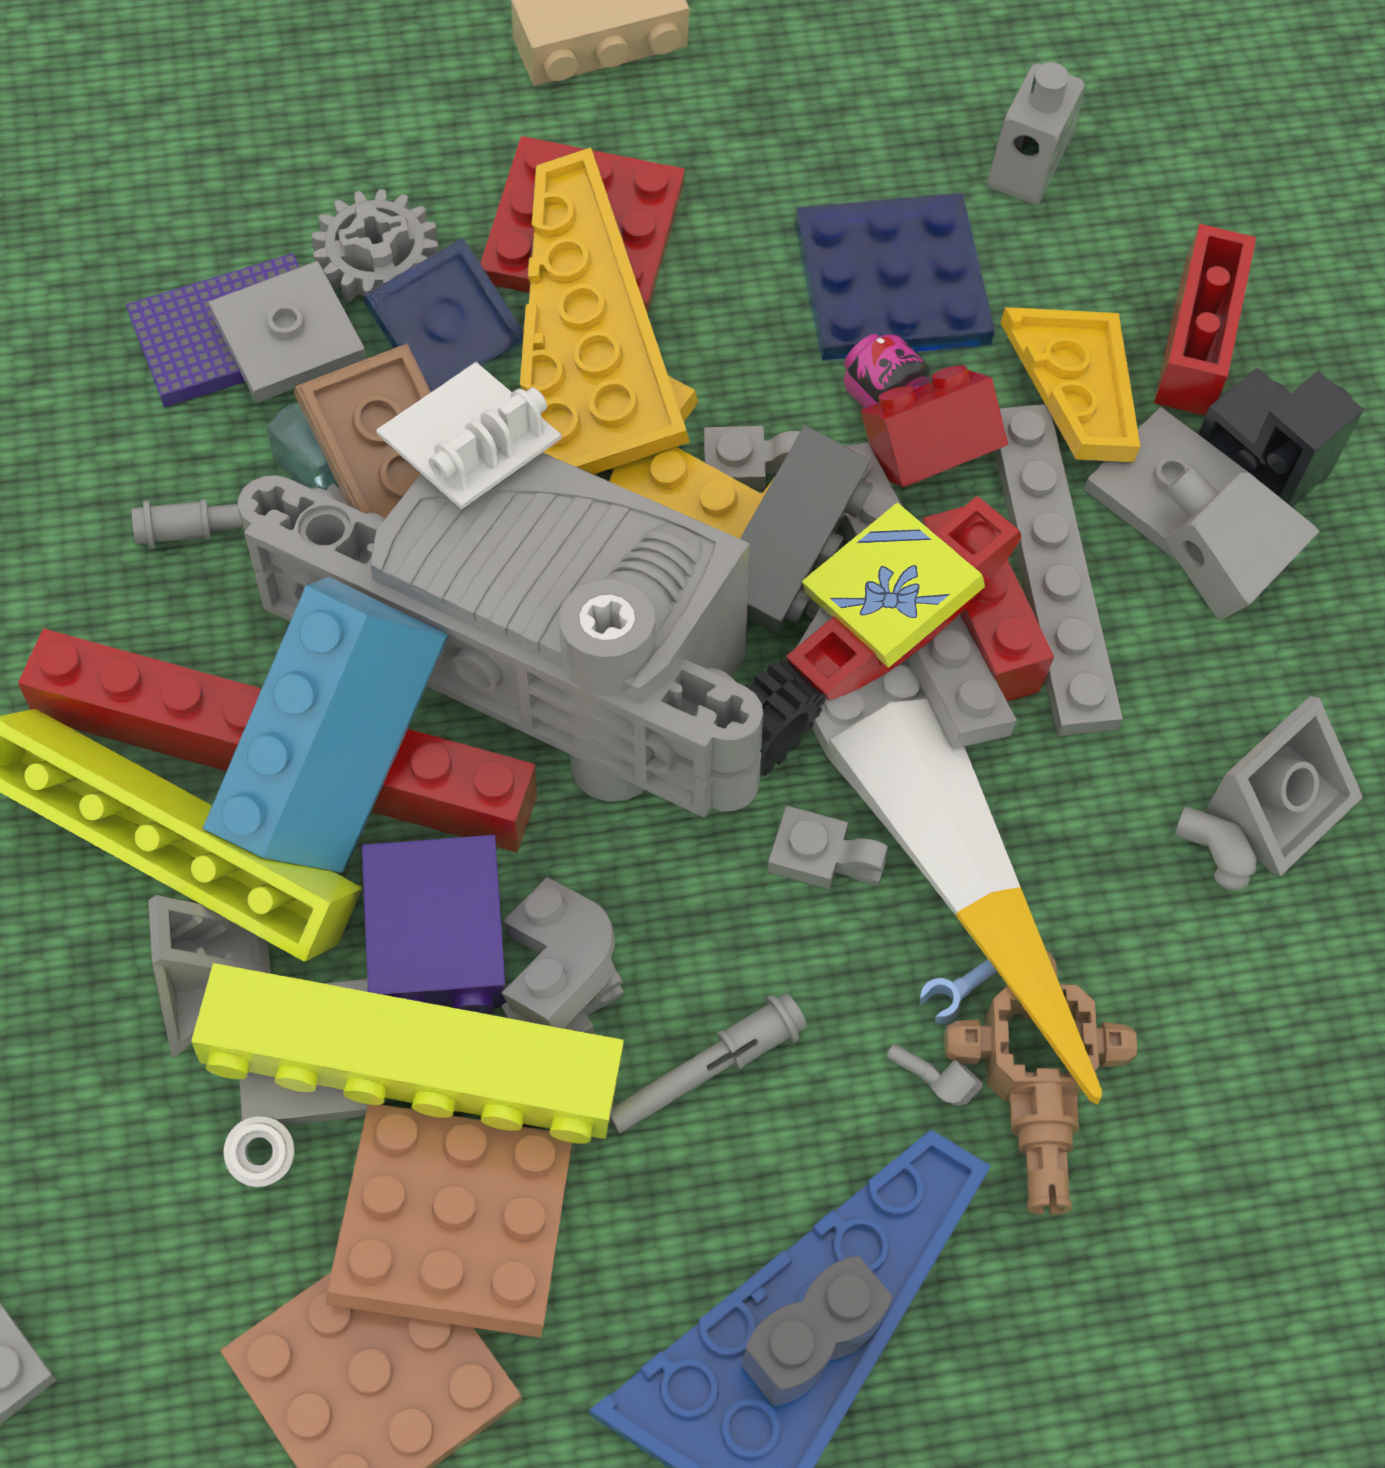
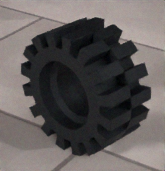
[745,660,826,777]

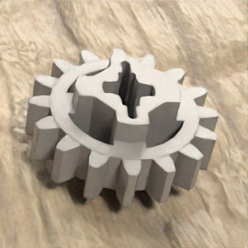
[311,189,439,308]

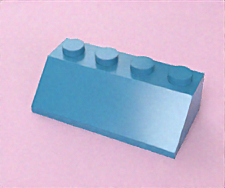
[202,577,449,873]

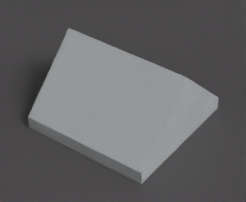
[1204,696,1363,876]

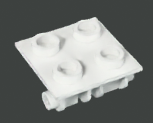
[376,362,562,510]

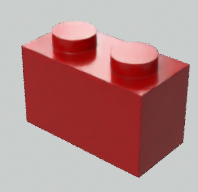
[860,365,1008,487]

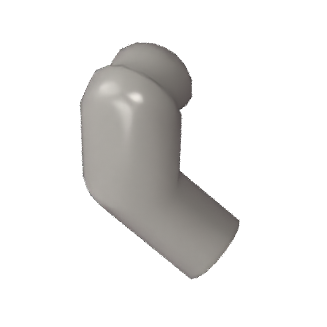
[1175,806,1257,891]

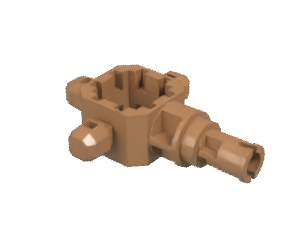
[944,950,1137,1215]

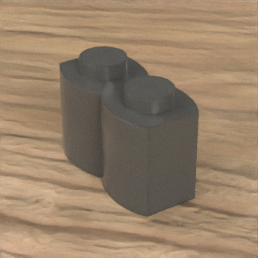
[741,1256,892,1406]

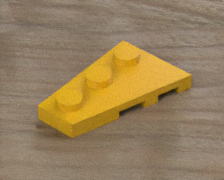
[1000,307,1141,462]

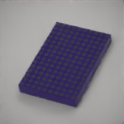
[126,253,300,407]

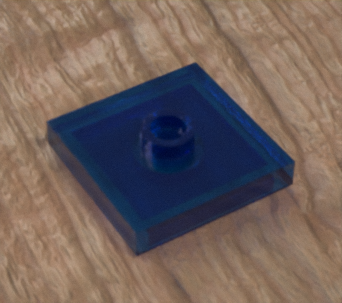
[363,238,524,392]

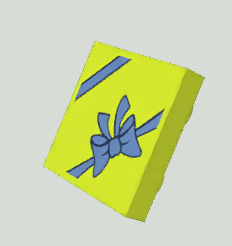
[802,503,985,668]

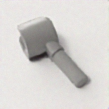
[887,1044,983,1106]

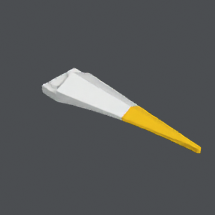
[811,659,1102,1105]

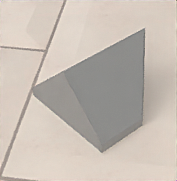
[148,895,271,1060]

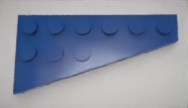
[589,1130,991,1468]

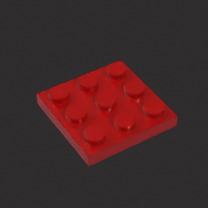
[478,136,685,315]

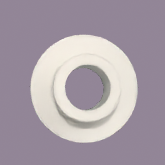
[224,1116,295,1187]

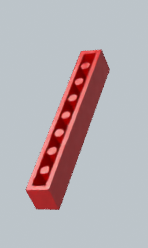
[18,628,537,853]

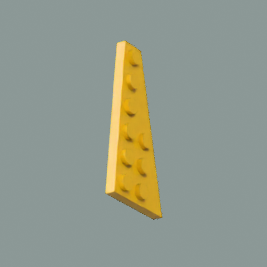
[520,148,690,475]

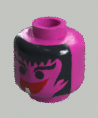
[844,334,931,409]

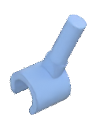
[920,959,997,1024]

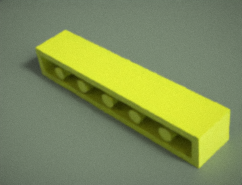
[0,709,363,962]
[191,963,624,1144]

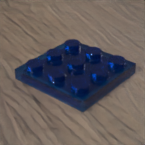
[795,193,995,361]

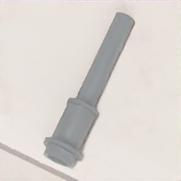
[131,499,243,550]
[610,993,807,1134]

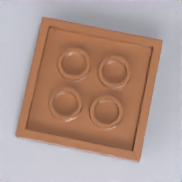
[327,1105,572,1338]
[220,1272,522,1468]

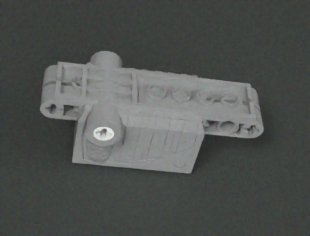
[238,452,763,818]

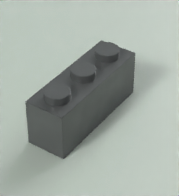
[740,425,874,635]

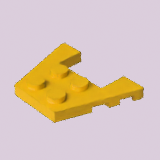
[609,376,775,539]

